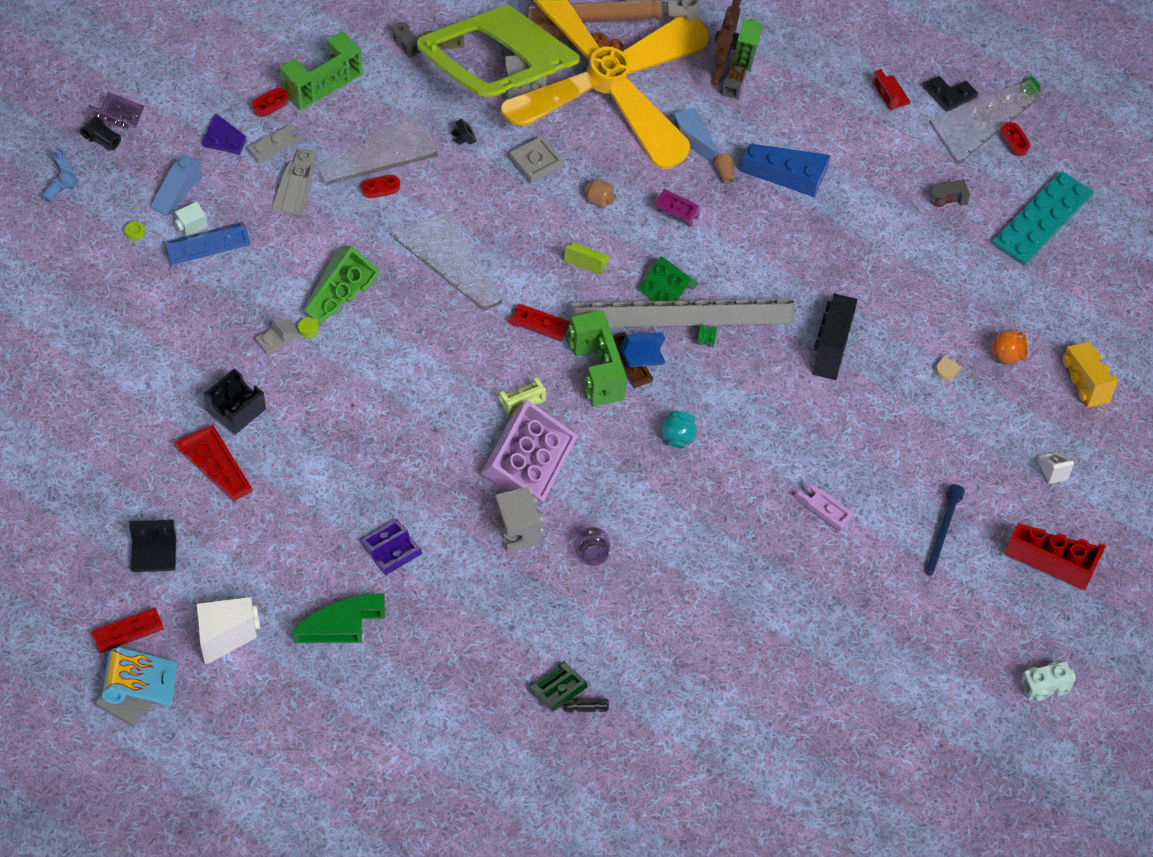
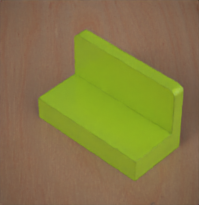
[564,242,610,275]

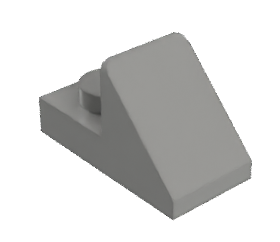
[255,318,302,355]

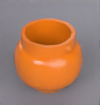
[992,329,1028,364]

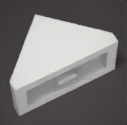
[1037,452,1074,484]

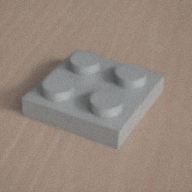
[509,136,564,183]

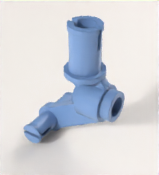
[40,146,78,204]

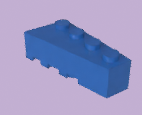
[741,144,830,197]

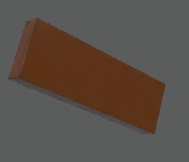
[613,332,653,389]

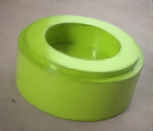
[124,221,145,241]
[298,317,319,338]

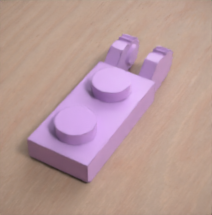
[794,482,854,531]

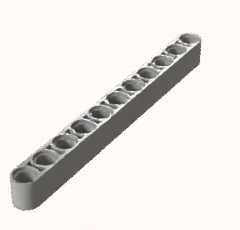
[571,299,795,327]

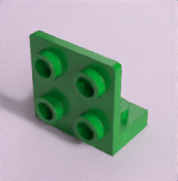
[638,256,699,301]

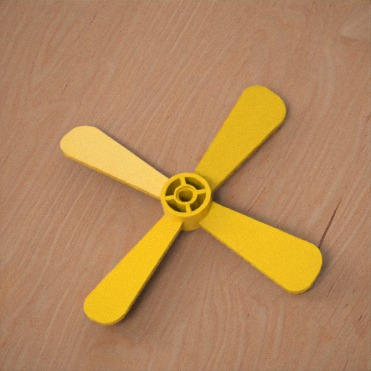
[501,0,709,169]

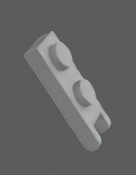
[248,124,304,164]

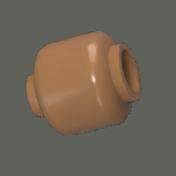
[585,179,616,208]

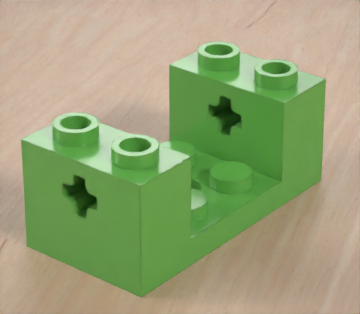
[279,31,363,111]
[568,310,627,407]

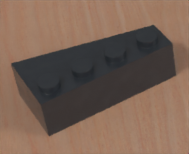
[812,293,858,381]

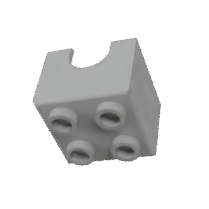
[505,56,547,100]
[496,487,544,552]

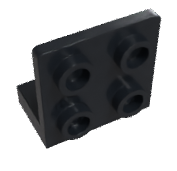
[129,519,177,572]

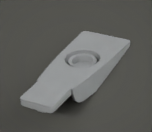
[272,149,317,215]

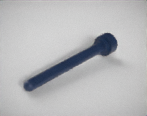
[925,484,965,576]

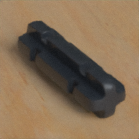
[564,698,609,712]

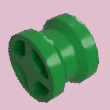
[698,324,717,347]

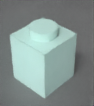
[174,202,208,236]

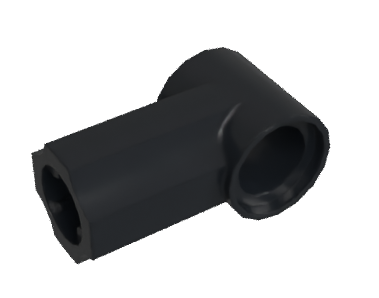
[80,116,121,150]

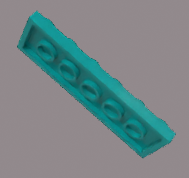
[992,171,1094,266]

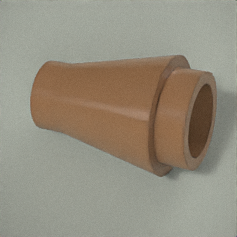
[714,153,734,184]

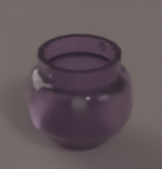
[574,526,610,566]

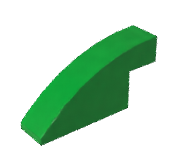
[293,593,385,643]

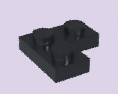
[923,76,978,112]

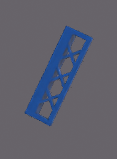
[164,222,250,265]

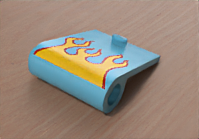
[102,647,178,706]

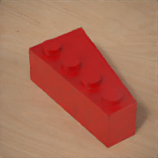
[1004,523,1106,590]

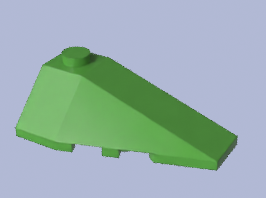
[303,246,380,323]

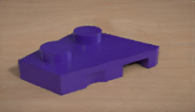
[202,114,247,155]

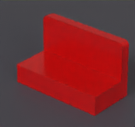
[872,69,910,110]

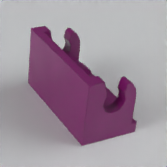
[654,189,700,227]

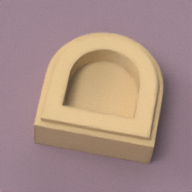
[936,356,962,380]

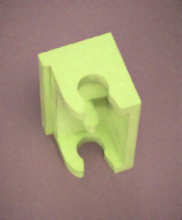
[498,377,546,416]

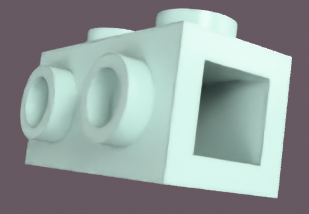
[1021,662,1076,701]

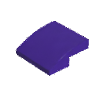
[360,519,422,576]

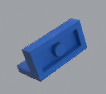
[619,332,666,367]

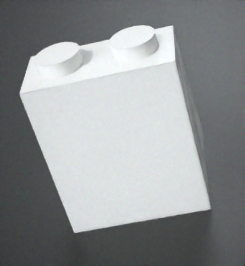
[197,597,260,664]

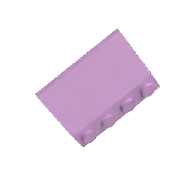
[481,400,578,503]

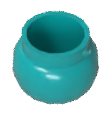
[661,411,697,448]

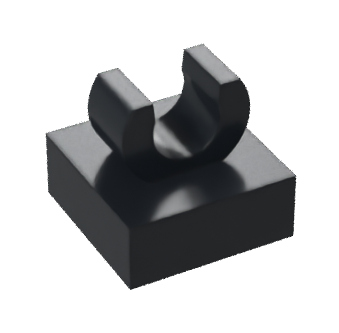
[451,118,477,145]

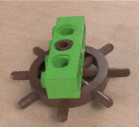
[711,0,763,85]

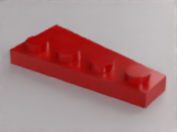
[174,425,253,501]

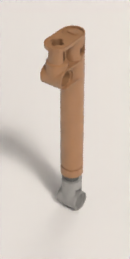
[528,0,700,40]

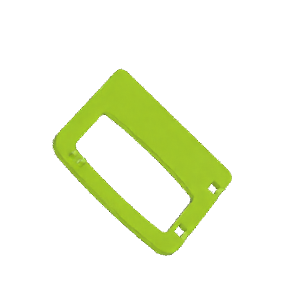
[417,5,579,97]

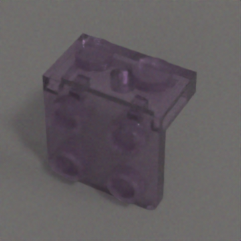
[88,91,144,129]

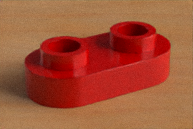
[252,88,289,117]
[1000,122,1030,156]
[361,175,400,199]

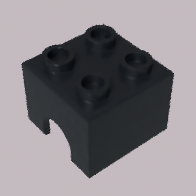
[203,368,266,435]

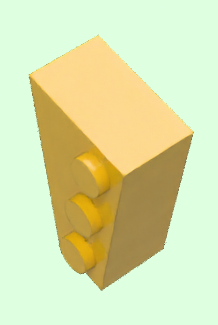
[1063,342,1119,408]

